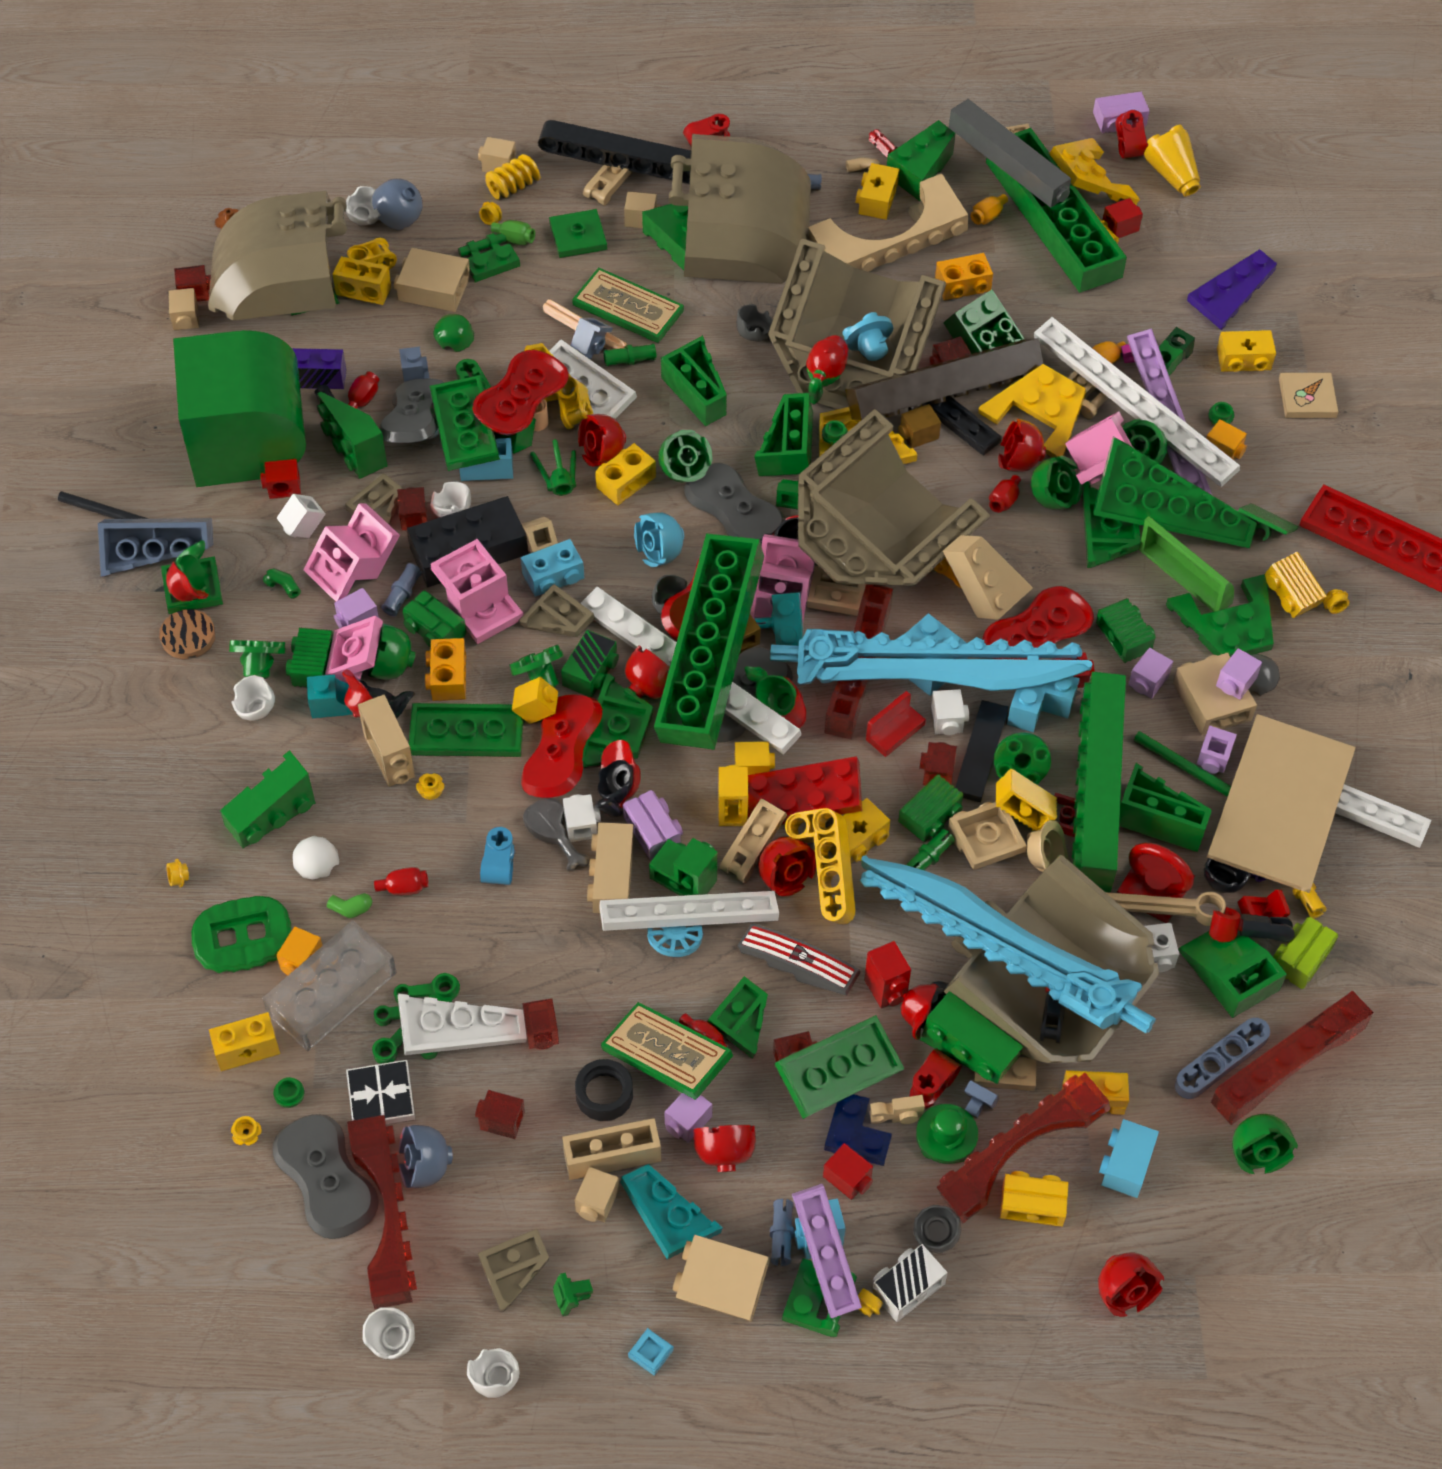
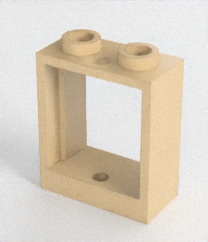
[358,695,415,787]

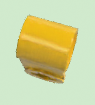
[347,237,397,269]
[557,376,593,430]

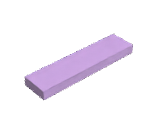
[792,1184,862,1318]

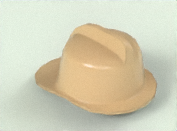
[1027,820,1070,872]

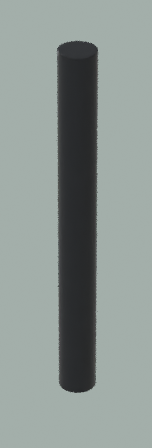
[58,491,149,519]

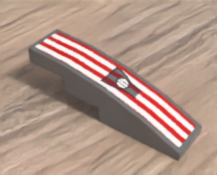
[738,923,861,996]

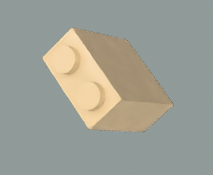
[394,248,470,312]
[1173,653,1257,736]
[673,1235,770,1322]

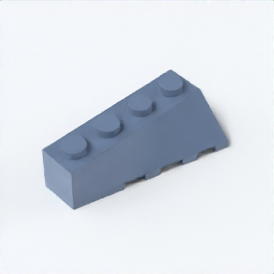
[98,518,214,577]

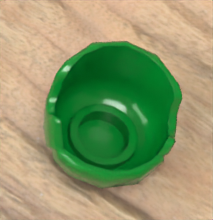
[433,314,475,352]

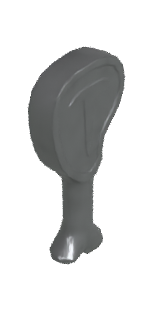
[523,798,589,871]

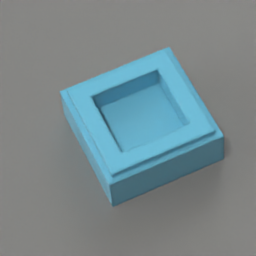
[628,1328,674,1376]

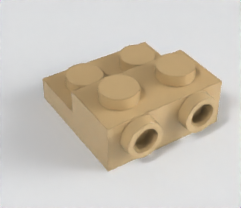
[948,802,1027,870]

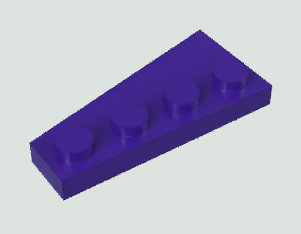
[1187,249,1277,330]

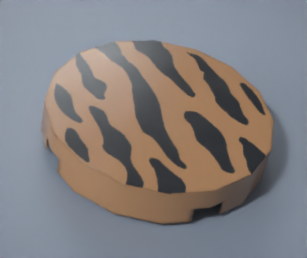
[159,609,215,659]

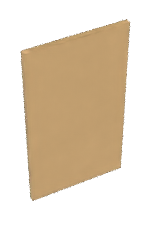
[1206,714,1356,893]

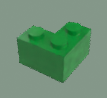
[649,838,718,896]

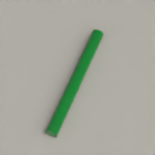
[1134,731,1231,797]

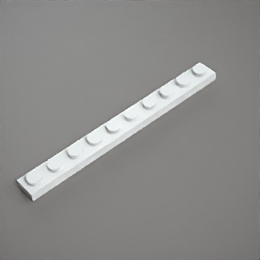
[1034,317,1240,487]
[581,587,802,755]

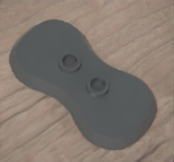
[379,378,444,443]
[684,463,786,540]
[717,647,793,742]
[272,1114,378,1239]

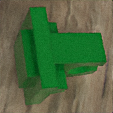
[553,1272,593,1317]

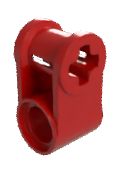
[1115,110,1148,159]
[683,113,730,147]
[909,1048,962,1109]

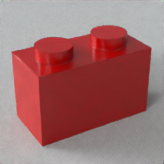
[864,941,911,1009]

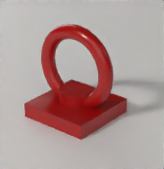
[1117,843,1196,923]

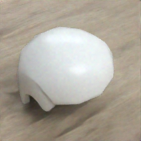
[346,186,380,226]
[430,482,471,518]
[231,675,275,721]
[293,836,339,880]
[363,1307,415,1360]
[467,1348,520,1398]

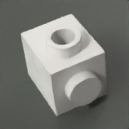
[277,494,325,538]
[931,689,969,735]
[563,794,601,842]
[1145,923,1179,972]

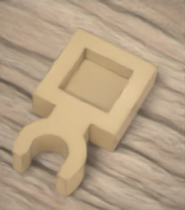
[869,1095,925,1124]

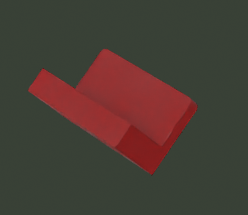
[866,691,926,757]

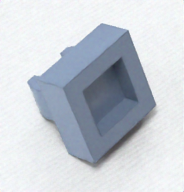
[964,1080,999,1118]

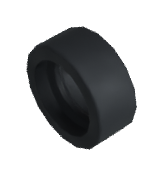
[575,1059,633,1121]

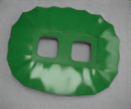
[191,896,292,973]

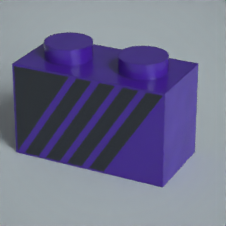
[292,348,347,389]

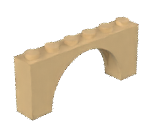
[808,173,968,272]

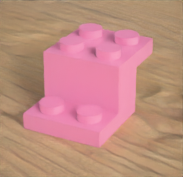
[1065,411,1133,485]
[304,503,400,601]
[750,534,815,624]
[431,539,523,644]

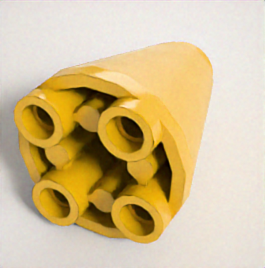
[1144,125,1201,197]

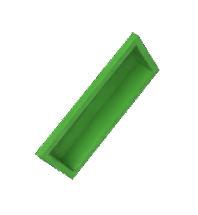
[1139,516,1234,612]

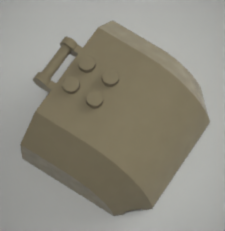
[669,134,811,284]
[208,191,347,320]
[944,855,1159,1063]

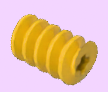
[485,154,541,200]

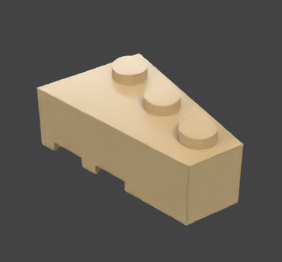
[943,535,1033,620]

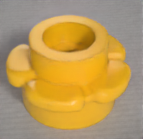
[479,201,502,225]
[1323,589,1350,614]
[416,773,444,800]
[166,859,189,887]
[231,1116,262,1146]
[858,1288,884,1317]

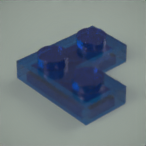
[824,1094,892,1166]

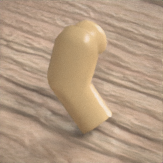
[846,157,881,172]

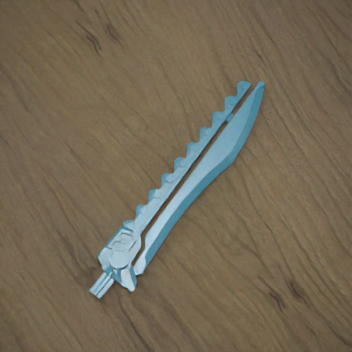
[770,629,1092,691]
[860,855,1156,1033]

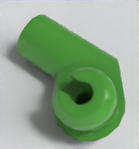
[327,893,372,918]

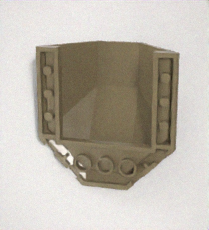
[768,239,946,410]
[798,409,990,586]

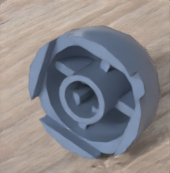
[372,179,423,230]
[399,1125,453,1188]

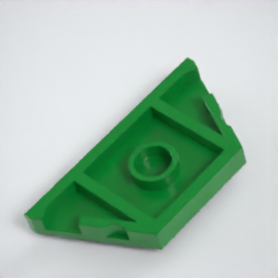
[1082,481,1141,568]
[583,674,654,767]

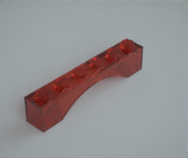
[824,584,893,740]
[1211,991,1374,1125]
[937,1072,1110,1223]
[347,1115,417,1309]

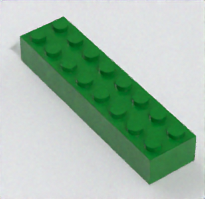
[986,128,1127,293]
[654,533,764,750]
[1071,672,1126,893]

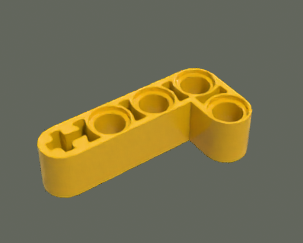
[785,808,856,925]

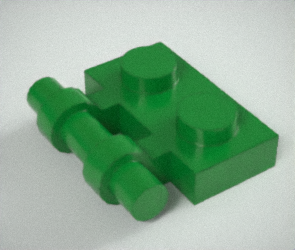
[458,233,520,283]

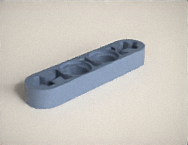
[1174,1018,1270,1099]

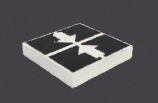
[346,1060,415,1130]

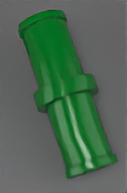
[603,343,657,366]
[905,829,955,871]

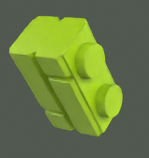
[1273,917,1339,989]

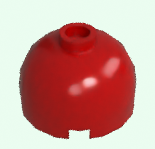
[578,414,626,467]
[998,418,1046,472]
[625,645,670,699]
[758,837,817,897]
[693,1125,756,1172]
[1098,1252,1164,1317]

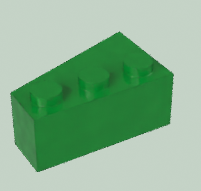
[887,120,956,201]
[642,204,688,270]
[661,335,727,427]
[754,393,813,476]
[220,750,316,848]
[1119,763,1212,852]
[920,991,1023,1084]

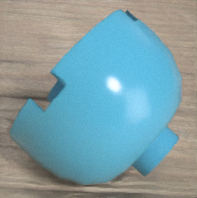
[634,512,684,567]

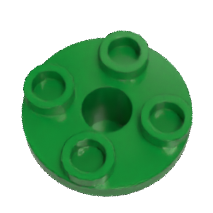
[229,640,285,679]
[509,644,564,688]
[994,732,1051,785]
[916,1104,978,1164]

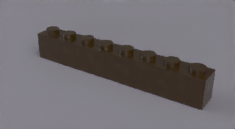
[845,338,1044,420]

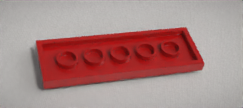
[1299,484,1442,593]

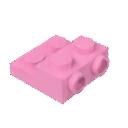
[325,615,383,683]

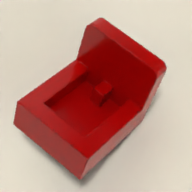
[1237,889,1290,917]

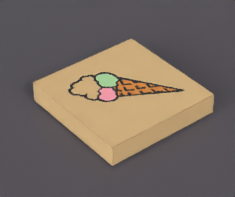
[1279,373,1338,418]

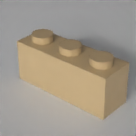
[587,823,634,913]
[562,1118,661,1180]

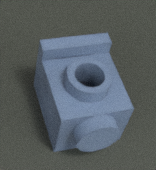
[570,317,613,359]
[399,346,429,382]

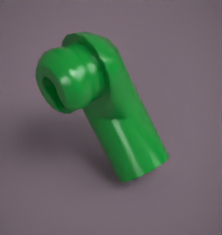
[263,568,301,599]

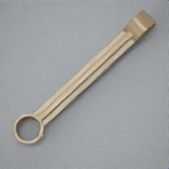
[1105,892,1226,926]

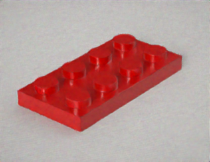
[748,756,862,825]

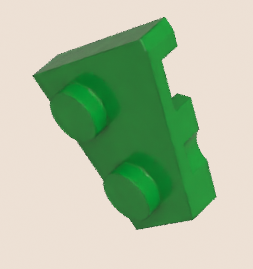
[707,976,768,1059]

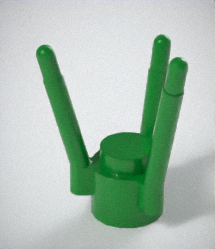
[530,439,577,496]

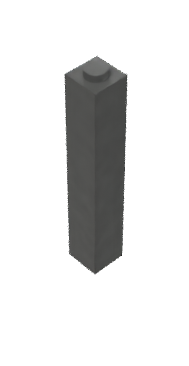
[949,99,1071,208]

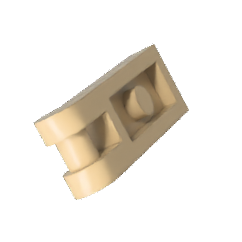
[583,165,632,206]
[719,799,787,883]

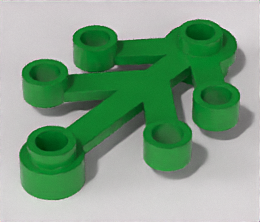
[372,973,460,1064]

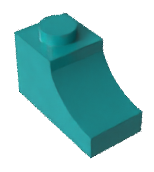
[307,674,353,719]

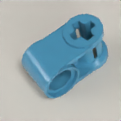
[480,827,515,885]

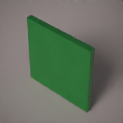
[1238,503,1299,541]

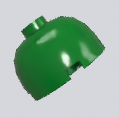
[1122,419,1167,464]
[658,430,713,483]
[1031,456,1082,510]
[368,624,416,680]
[1232,1114,1298,1174]

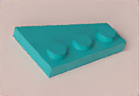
[620,1164,723,1259]

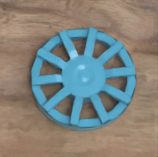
[647,925,703,957]

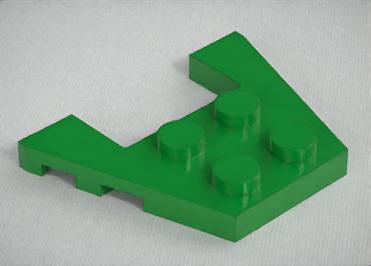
[1166,574,1274,657]

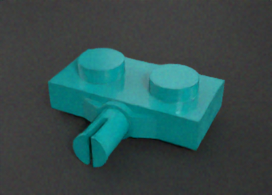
[755,592,804,646]

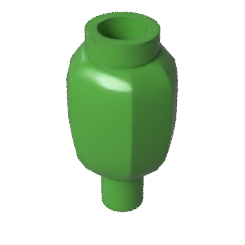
[491,220,536,245]

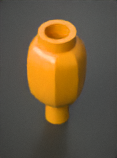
[970,194,1008,225]
[1092,341,1127,364]

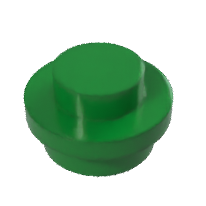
[1208,402,1235,425]
[822,420,848,445]
[273,1077,305,1108]

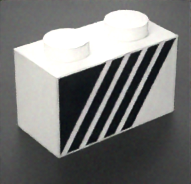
[872,1244,948,1322]

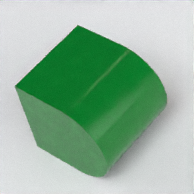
[173,330,306,488]

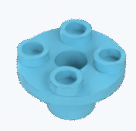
[842,312,894,361]

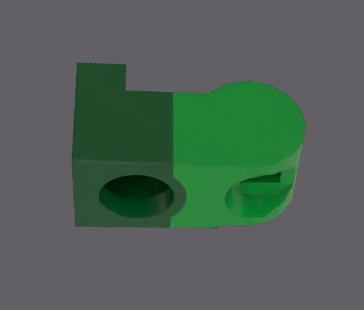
[1159,327,1195,376]

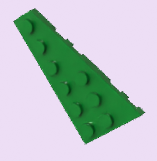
[1093,436,1257,548]

